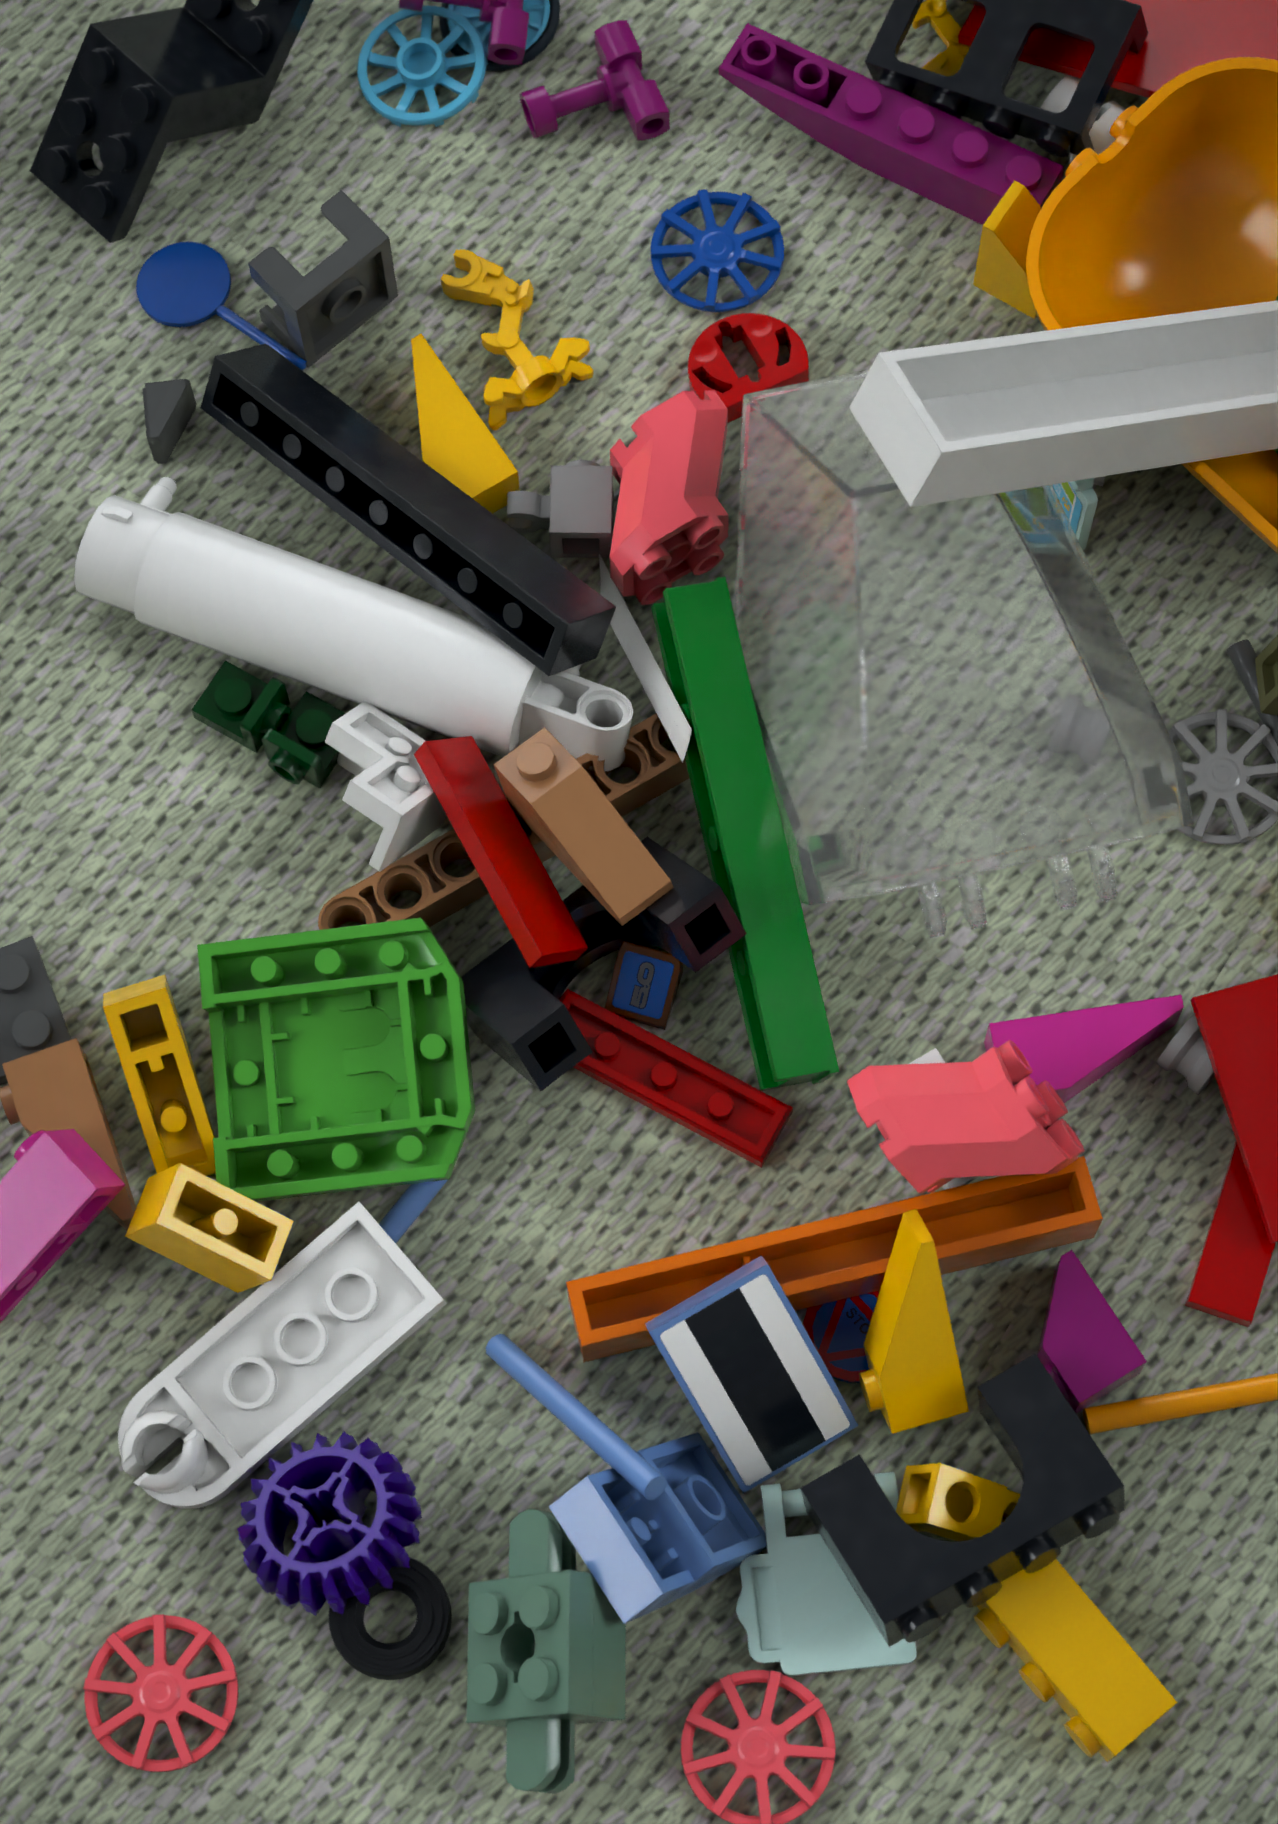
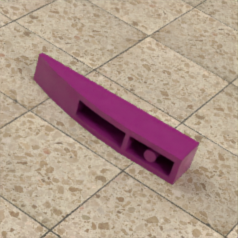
[719,23,1064,225]

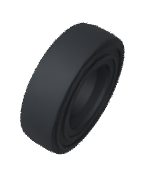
[328,1558,452,1680]

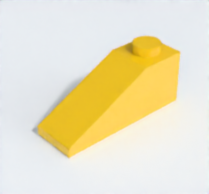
[411,334,520,514]
[103,974,216,1176]
[859,1209,969,1434]

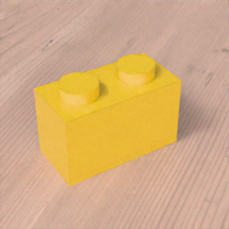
[125,1163,294,1293]

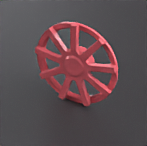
[84,1614,238,1772]
[681,1670,836,1824]

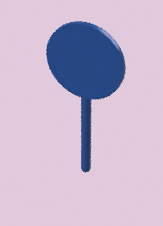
[136,242,307,370]

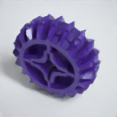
[237,1431,422,1616]

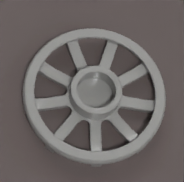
[1149,709,1278,845]

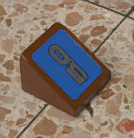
[604,941,683,1030]

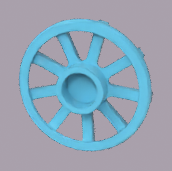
[357,5,488,127]

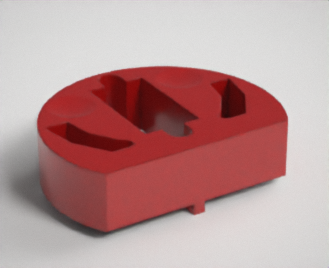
[688,313,809,423]

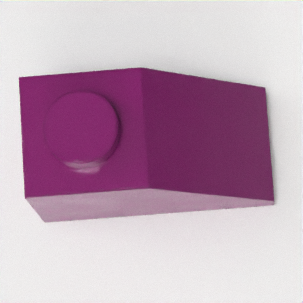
[1037,1250,1147,1413]

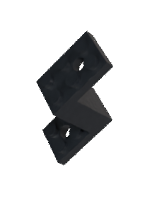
[30,0,313,243]

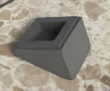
[142,379,196,464]

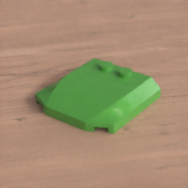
[197,917,476,1202]

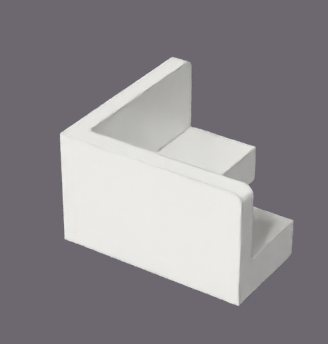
[325,701,446,872]

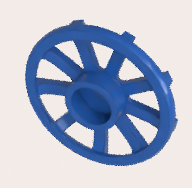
[650,189,784,312]

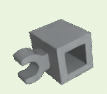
[507,460,614,558]

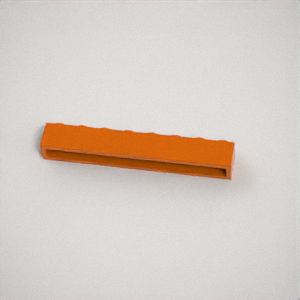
[566,1156,1103,1362]

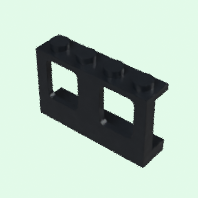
[865,0,1148,158]

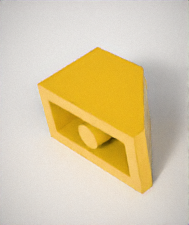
[973,180,1042,319]

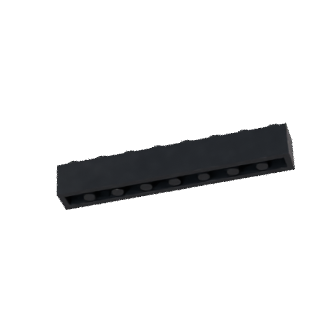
[200,344,616,676]

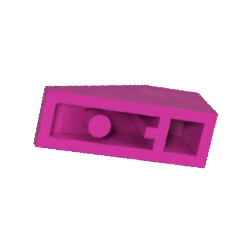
[984,995,1184,1103]
[0,1129,125,1322]

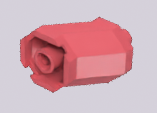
[610,390,729,605]
[847,1040,1085,1193]

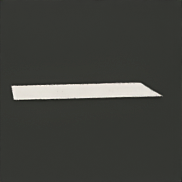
[599,554,692,763]

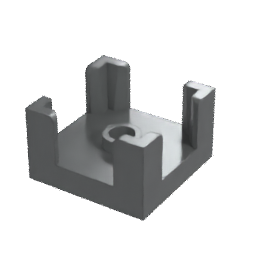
[248,190,398,368]

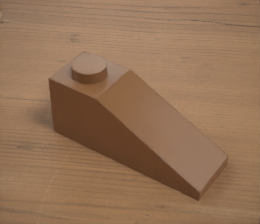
[493,727,674,926]
[0,1038,136,1231]

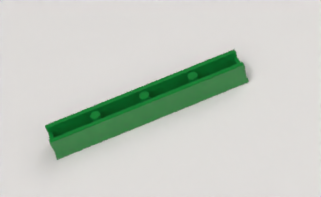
[651,576,840,1091]

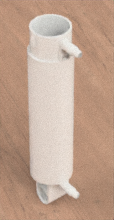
[74,477,633,771]

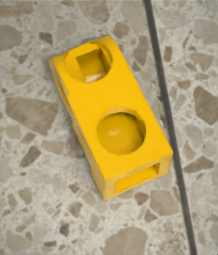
[896,1463,1020,1541]

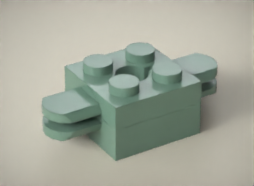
[466,1509,626,1794]

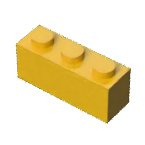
[974,1559,1177,1762]

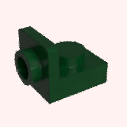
[192,660,291,753]
[262,691,346,788]

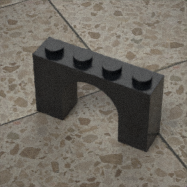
[461,837,747,1091]
[801,1354,1125,1647]

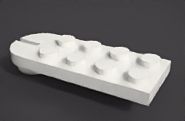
[118,1201,447,1509]

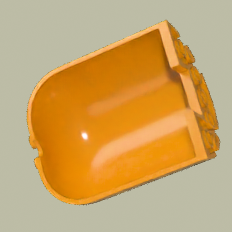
[1026,57,1278,554]

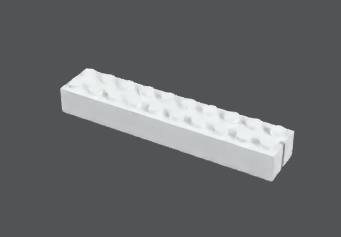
[849,300,1278,507]

